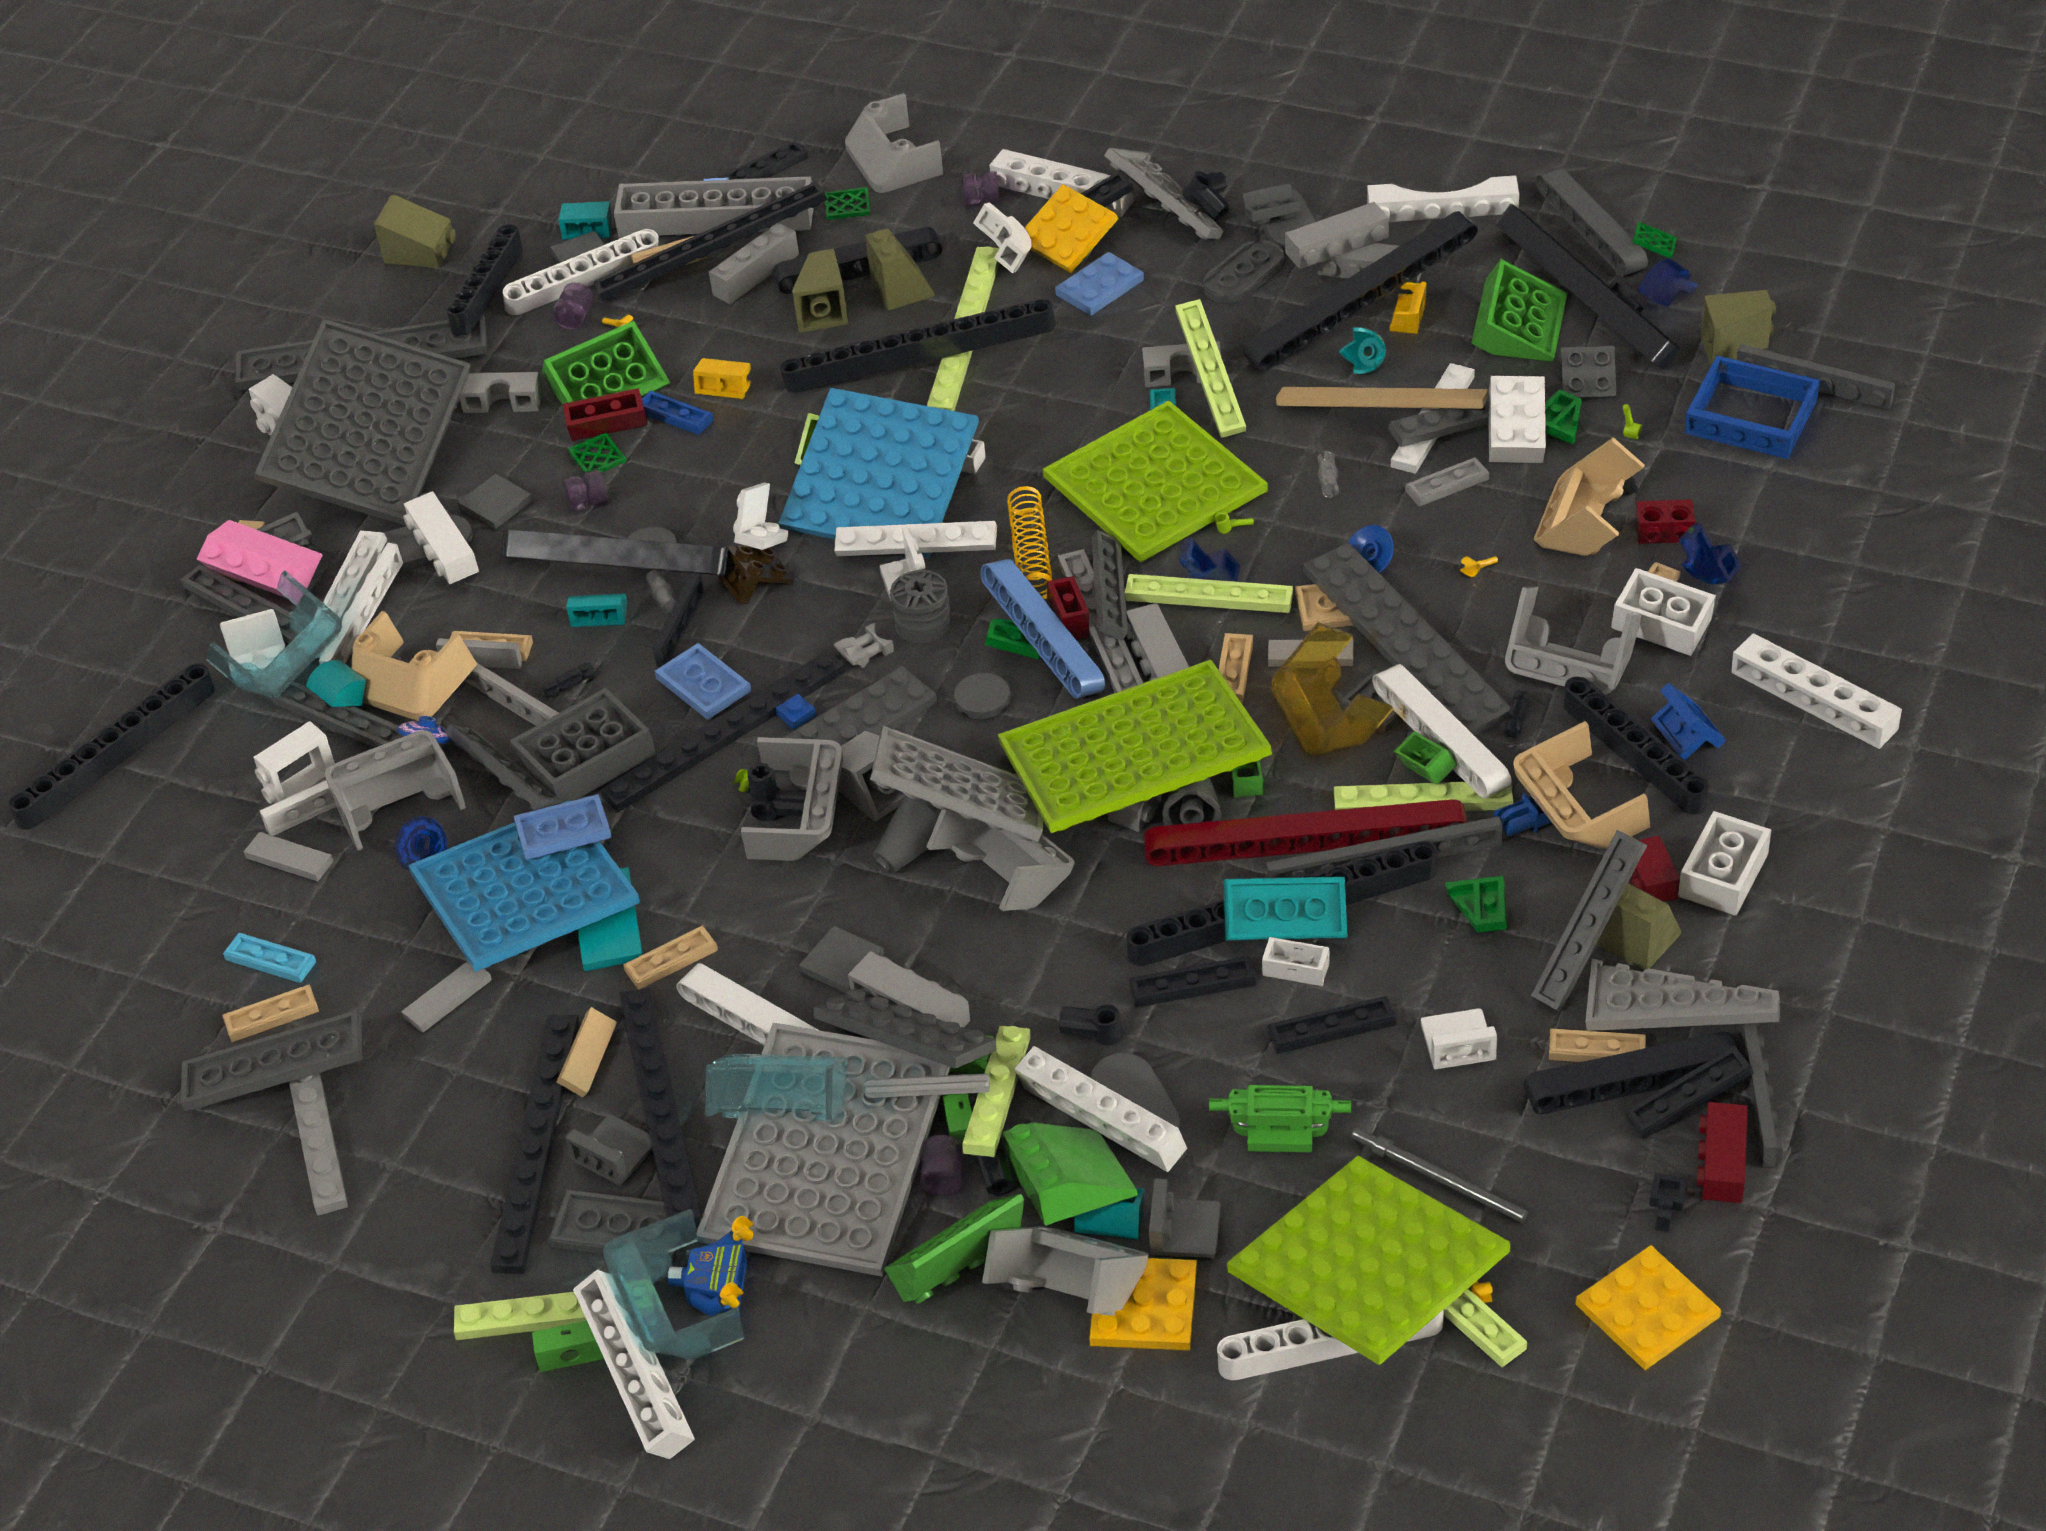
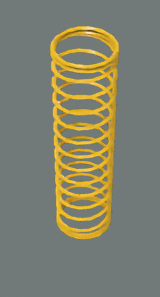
[1007,486,1052,600]

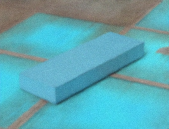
[223,933,316,983]

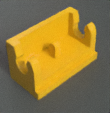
[1390,281,1426,334]
[693,358,751,399]

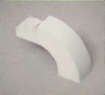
[973,202,1031,273]

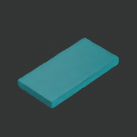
[578,867,643,972]
[1223,877,1348,941]

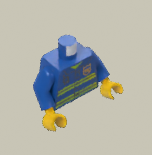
[668,1216,753,1317]

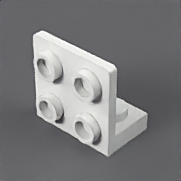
[733,482,788,550]
[880,527,925,601]
[220,609,291,684]
[1421,1009,1497,1070]

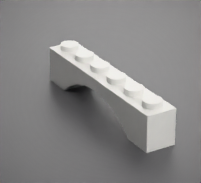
[1367,176,1519,222]

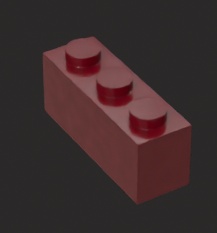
[563,388,648,441]
[1696,1102,1748,1203]

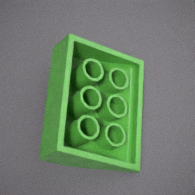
[1471,259,1567,362]
[542,321,670,404]
[1002,1123,1138,1226]
[884,1194,1024,1304]

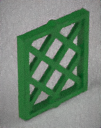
[824,187,870,220]
[1632,221,1677,259]
[568,433,627,478]

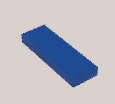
[642,391,714,435]

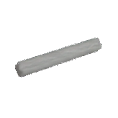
[864,1074,990,1098]

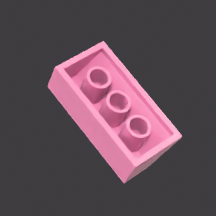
[197,520,323,603]

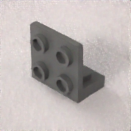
[1559,346,1616,399]
[565,1114,652,1186]
[1149,1178,1221,1258]

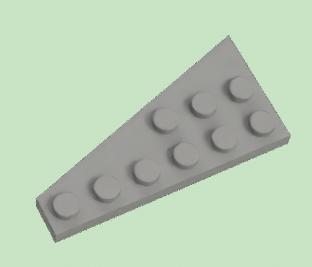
[1104,147,1224,240]
[1585,959,1780,1031]

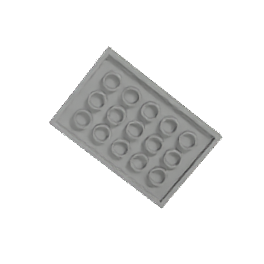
[870,726,1044,842]

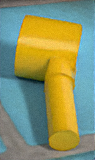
[602,314,633,327]
[1459,556,1498,577]
[1470,1280,1493,1303]

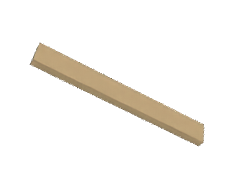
[1276,387,1489,409]

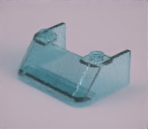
[206,570,342,698]
[705,1054,848,1121]
[603,1209,744,1360]

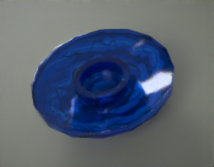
[396,816,447,871]

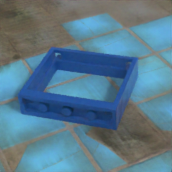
[1684,356,1820,459]

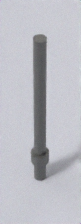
[1352,1127,1528,1223]

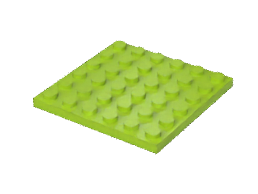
[1043,400,1268,563]
[1227,1156,1510,1365]

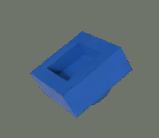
[776,694,816,730]

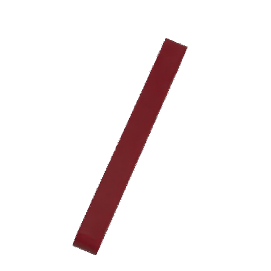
[1143,799,1468,866]

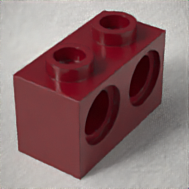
[1635,499,1695,544]

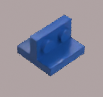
[1651,683,1727,760]

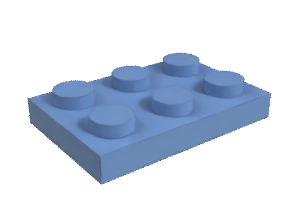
[1055,252,1144,316]
[655,643,751,720]
[514,794,612,860]

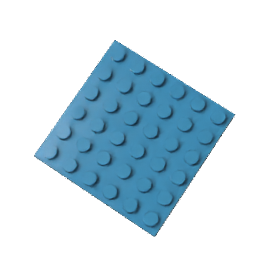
[778,388,979,559]
[408,800,640,972]

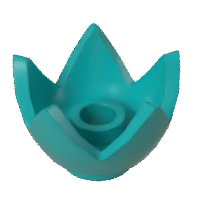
[1339,327,1386,374]

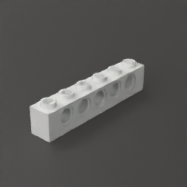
[989,149,1134,217]
[1731,633,1902,749]
[1015,1046,1187,1172]
[573,1270,695,1459]

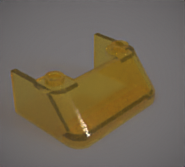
[1271,622,1393,756]

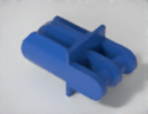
[1493,793,1551,837]

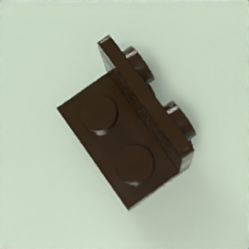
[717,545,795,604]

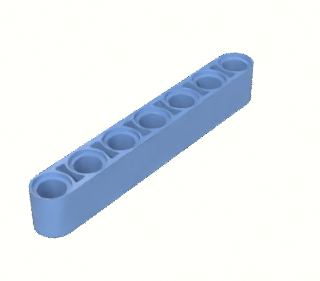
[981,559,1105,699]

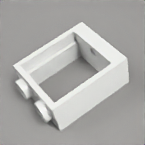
[253,721,335,804]

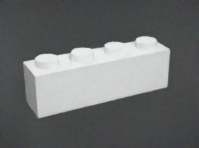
[403,491,479,584]

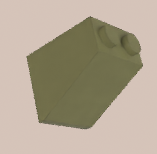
[374,195,456,268]
[865,228,935,311]
[792,248,848,333]
[1701,290,1776,367]
[1596,883,1681,971]

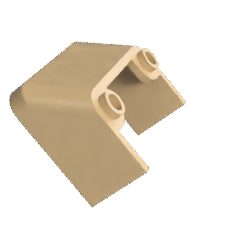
[1534,438,1645,556]
[351,611,477,721]
[1513,721,1650,849]

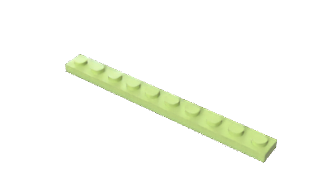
[927,246,1000,411]

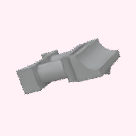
[834,623,894,668]

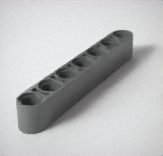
[1536,167,1648,276]

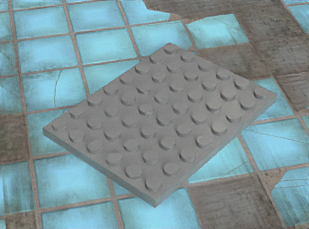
[696,1023,950,1277]

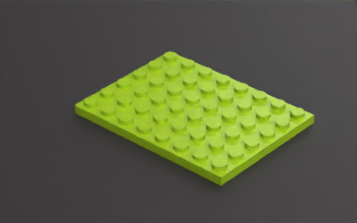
[998,660,1272,833]

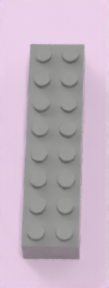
[614,176,813,237]

